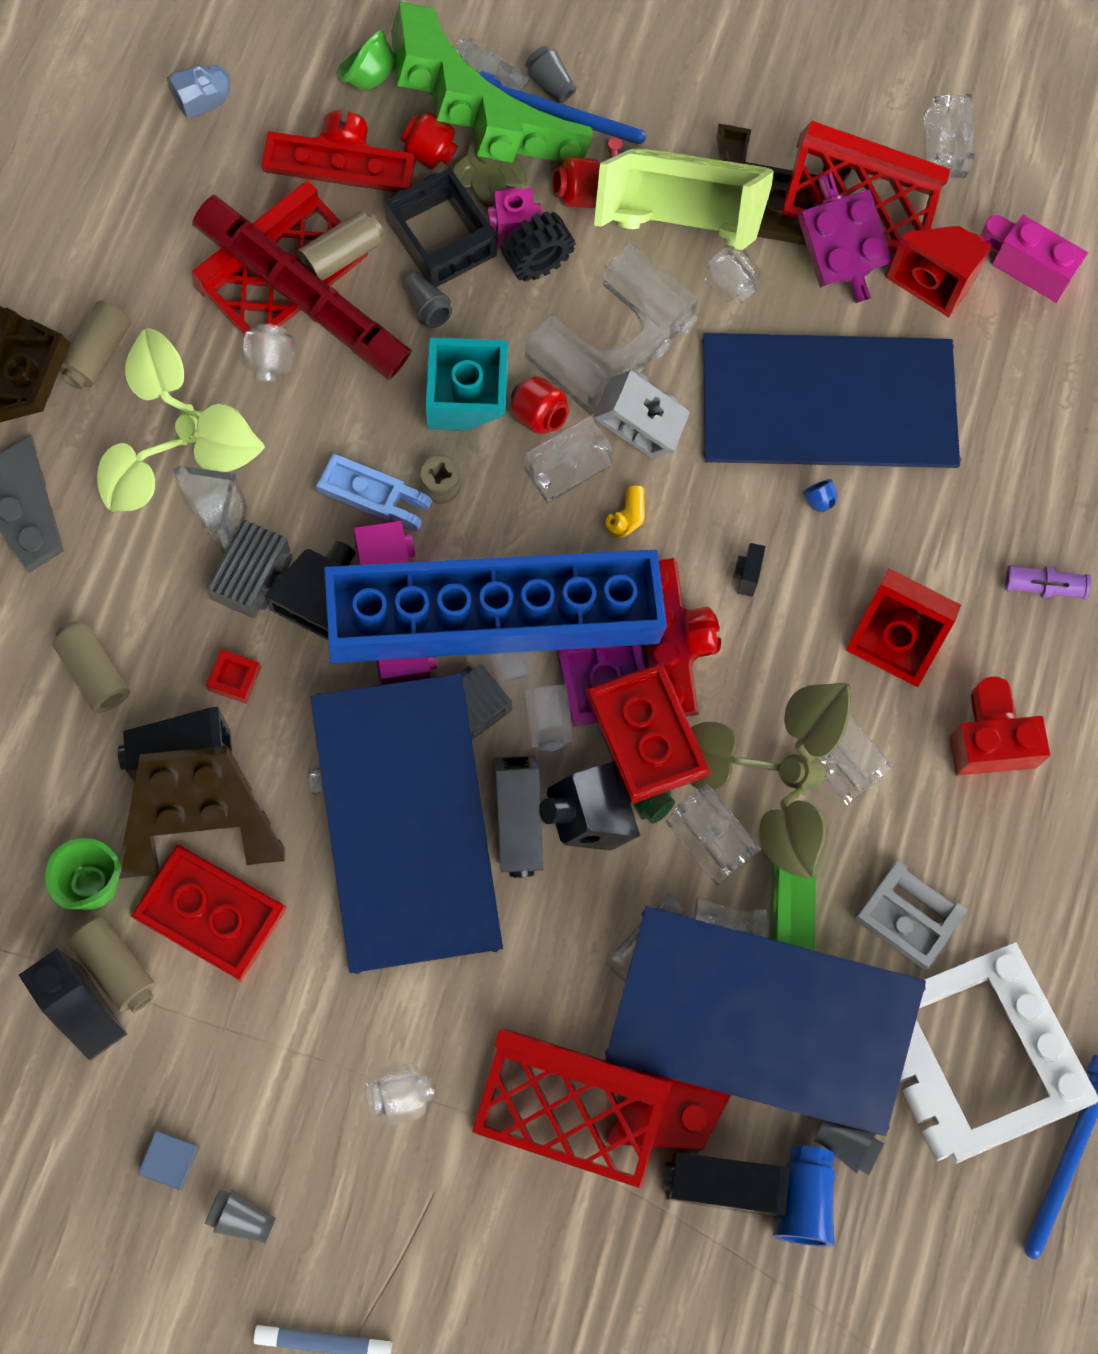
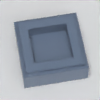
[138,1131,199,1190]

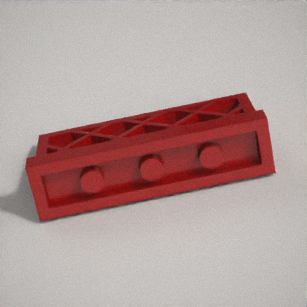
[781,120,951,252]
[192,180,368,347]
[472,1029,673,1188]

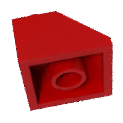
[886,226,992,318]
[846,568,961,687]

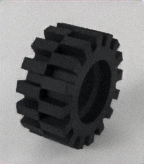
[501,212,576,281]

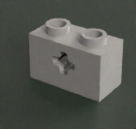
[593,370,690,459]

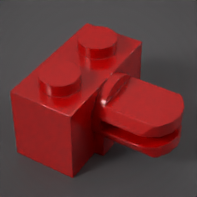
[950,676,1051,776]

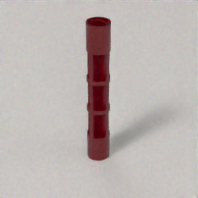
[192,195,412,380]

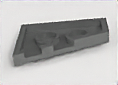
[0,435,64,573]

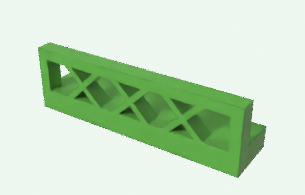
[770,862,816,950]

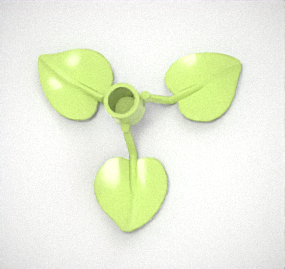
[97,328,265,512]

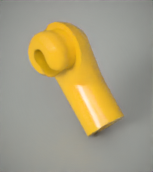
[605,486,645,538]

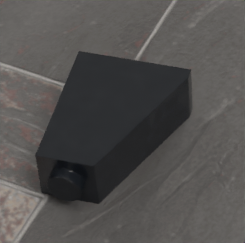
[118,706,232,782]
[494,755,543,878]
[18,948,128,1061]
[661,1153,791,1217]

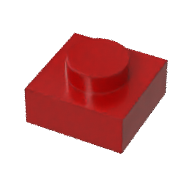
[206,649,262,704]

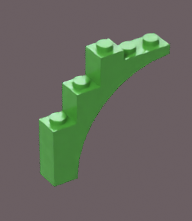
[391,1,593,163]

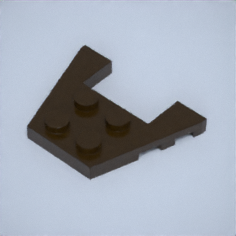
[716,124,853,245]
[0,306,71,423]
[119,746,285,879]

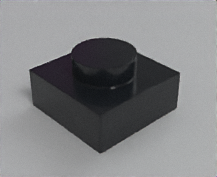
[733,543,766,597]

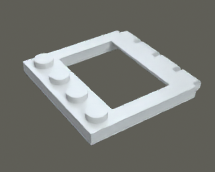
[900,942,1098,1164]

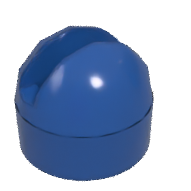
[803,479,838,512]

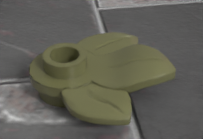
[453,140,527,208]

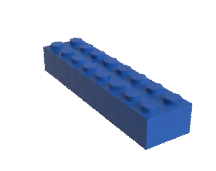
[324,550,667,663]

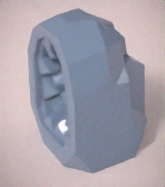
[167,65,231,118]

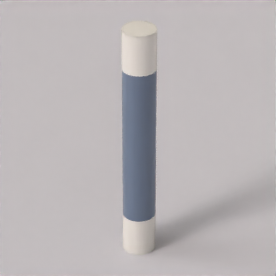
[254,1325,393,1354]

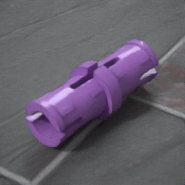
[1005,565,1091,600]

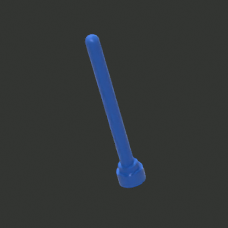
[480,70,646,144]
[1024,1055,1098,1259]

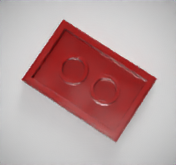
[585,663,710,804]
[130,844,287,982]

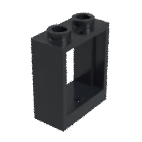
[385,168,497,287]

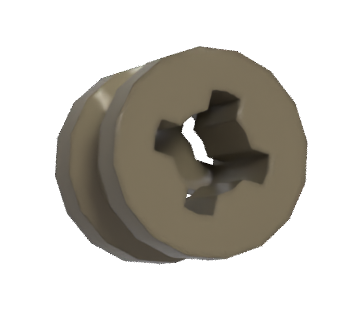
[420,455,460,504]

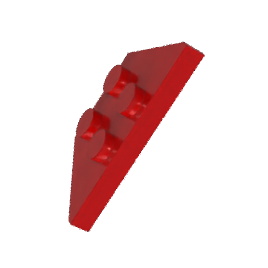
[605,1071,731,1151]

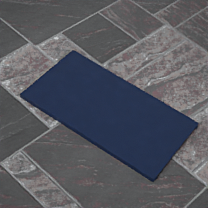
[702,333,961,468]
[310,673,503,974]
[605,905,926,1136]

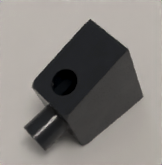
[265,541,356,641]
[539,762,640,850]

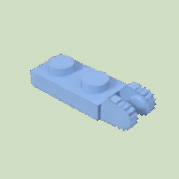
[316,454,432,531]

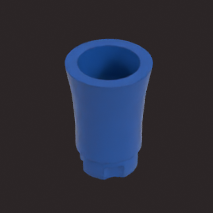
[772,1145,835,1247]

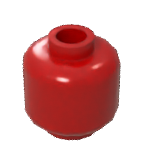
[401,112,458,169]
[552,158,600,208]
[510,376,569,435]

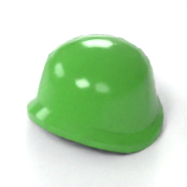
[336,30,395,91]
[45,838,121,911]

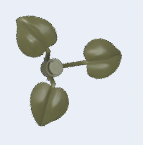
[690,683,851,878]

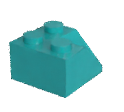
[426,337,508,431]

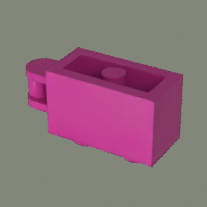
[980,214,1089,303]

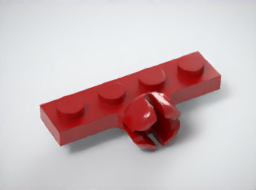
[261,110,416,192]
[646,558,721,717]

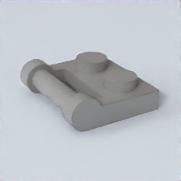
[855,859,968,970]

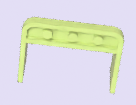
[594,149,774,250]

